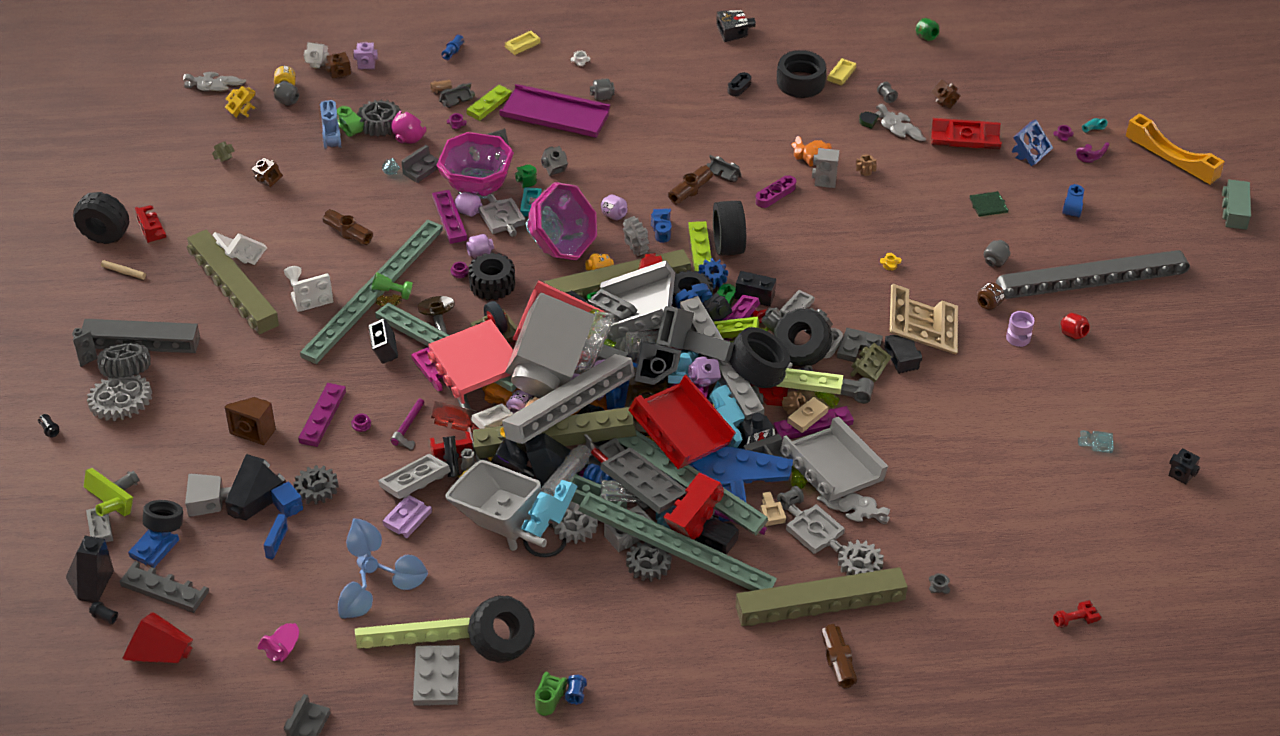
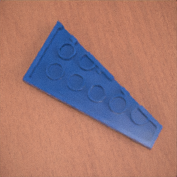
[689,446,793,484]

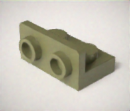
[850,343,892,383]

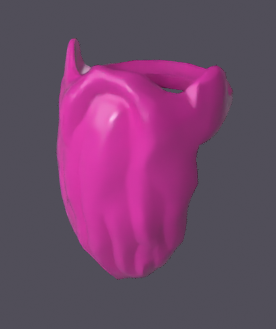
[257,623,299,662]

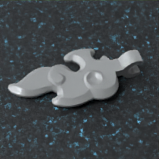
[184,72,246,91]
[875,103,926,141]
[817,492,890,524]

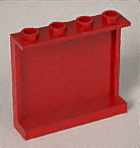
[628,375,736,470]

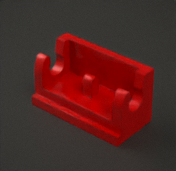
[135,205,167,243]
[430,431,473,461]

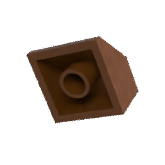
[224,397,276,445]

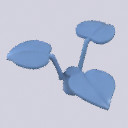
[338,519,428,618]

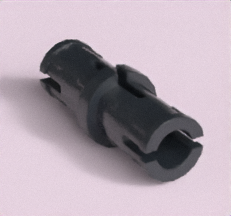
[442,436,460,477]

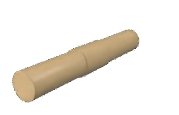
[101,260,146,280]

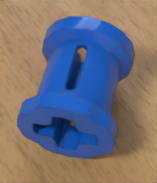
[565,675,587,704]

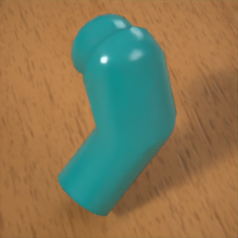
[1082,118,1108,132]

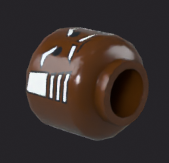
[977,282,1005,310]

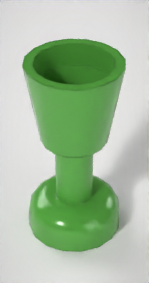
[371,272,413,300]

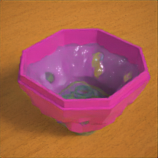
[437,132,514,198]
[526,182,597,260]

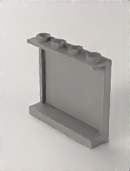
[594,261,675,343]
[780,417,888,502]

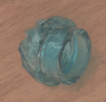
[382,157,400,175]

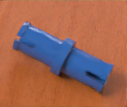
[441,35,465,60]

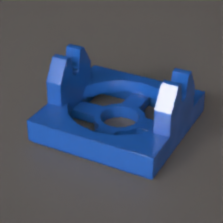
[1012,119,1053,166]

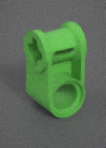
[337,106,364,137]
[535,672,567,716]

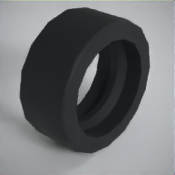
[142,500,183,533]

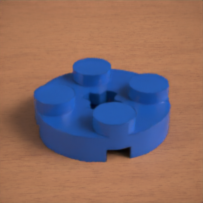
[674,283,712,309]

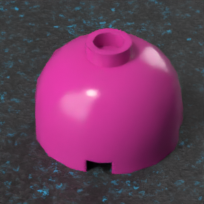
[392,111,427,144]

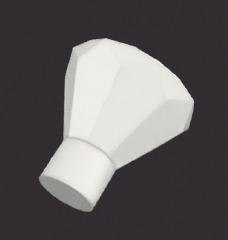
[284,266,301,287]

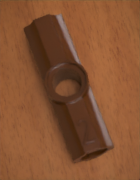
[668,165,713,205]
[323,209,373,245]
[821,624,857,689]

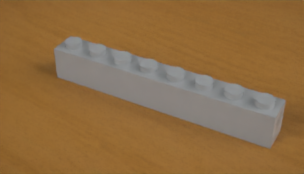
[680,296,764,421]
[502,354,635,444]

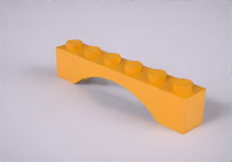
[1125,113,1225,185]

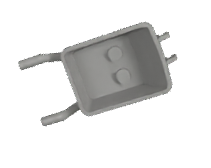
[446,460,579,550]

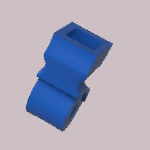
[651,208,671,243]

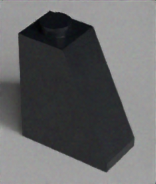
[634,341,681,385]
[526,433,581,496]
[225,454,286,521]
[66,535,114,603]

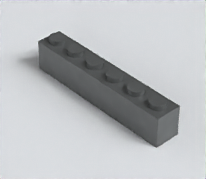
[81,319,200,353]

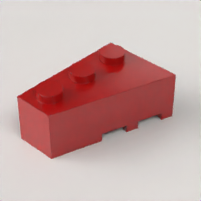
[663,472,724,540]

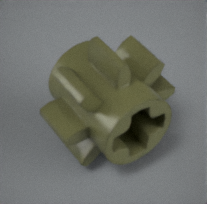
[212,141,235,162]

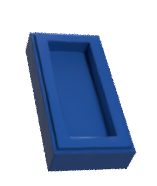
[264,514,288,559]

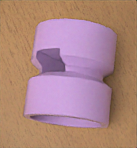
[1006,311,1035,347]

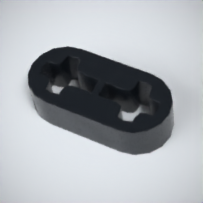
[728,72,751,96]

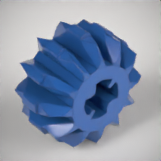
[698,257,729,290]
[583,464,617,490]

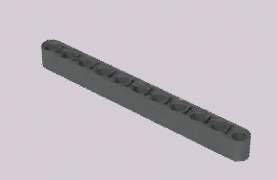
[996,250,1190,299]

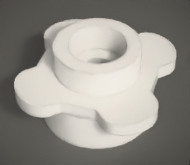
[571,51,590,66]

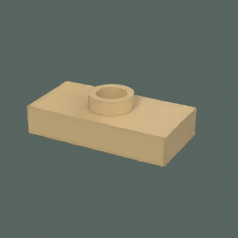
[787,397,828,433]

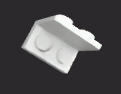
[213,232,267,265]
[291,273,333,312]

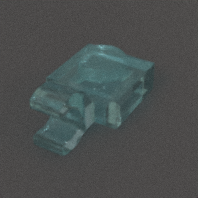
[1078,430,1114,453]

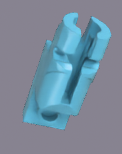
[668,350,701,384]
[710,385,745,448]
[521,480,578,537]

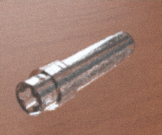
[540,445,591,496]

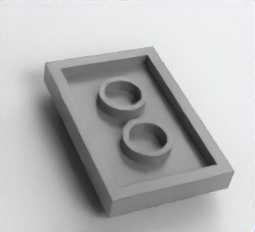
[378,454,451,499]
[413,645,460,705]

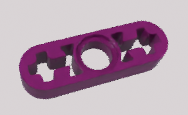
[755,176,796,208]

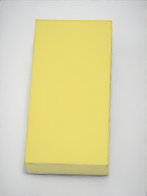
[505,31,541,55]
[827,59,856,86]

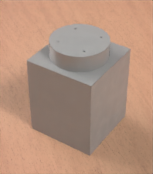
[505,292,595,398]

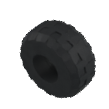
[73,192,130,244]
[774,308,832,367]
[468,595,535,663]

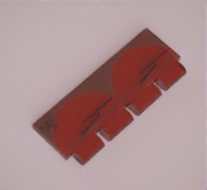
[431,401,503,433]

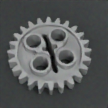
[87,375,152,421]

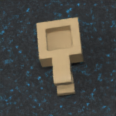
[760,492,786,526]

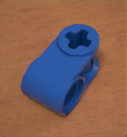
[1062,184,1084,217]

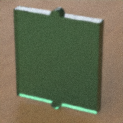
[969,191,1008,217]

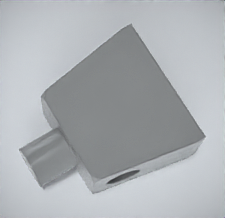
[185,474,231,517]

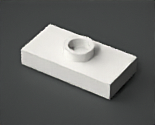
[471,404,513,429]

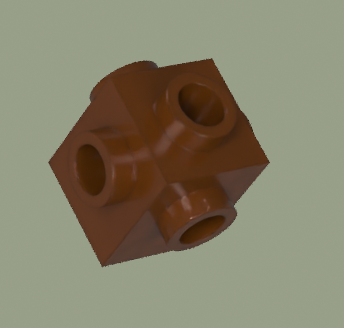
[325,52,351,79]
[931,79,961,108]
[252,158,283,187]

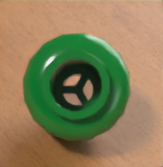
[916,18,940,41]

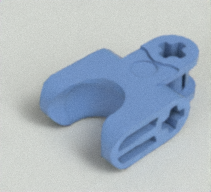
[320,100,342,149]

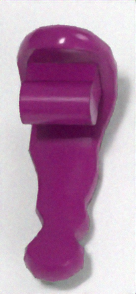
[1076,142,1110,163]

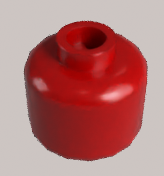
[1061,313,1090,340]

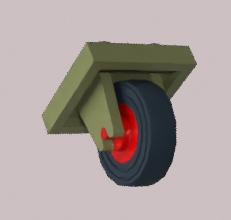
[470,301,517,343]

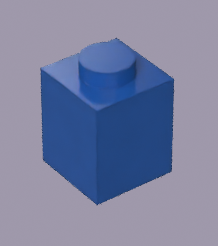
[271,481,303,518]

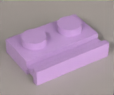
[383,495,432,538]

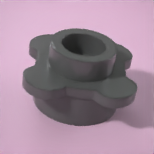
[929,573,950,594]

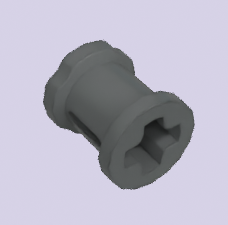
[877,81,898,103]
[777,486,804,510]

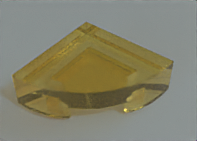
[376,294,402,307]

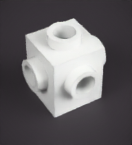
[304,42,329,68]

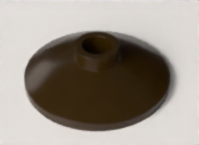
[417,296,455,317]

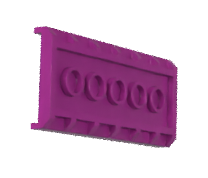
[499,84,610,138]

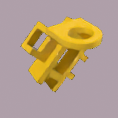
[225,86,256,118]

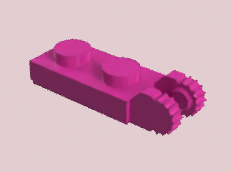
[411,347,450,392]

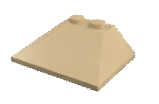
[890,284,958,355]

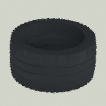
[776,50,827,98]
[713,200,746,256]
[729,327,790,387]

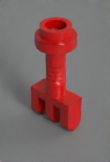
[1053,600,1102,628]

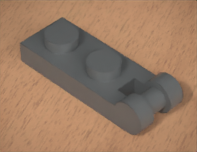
[588,289,637,321]

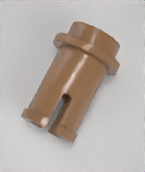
[430,79,452,94]

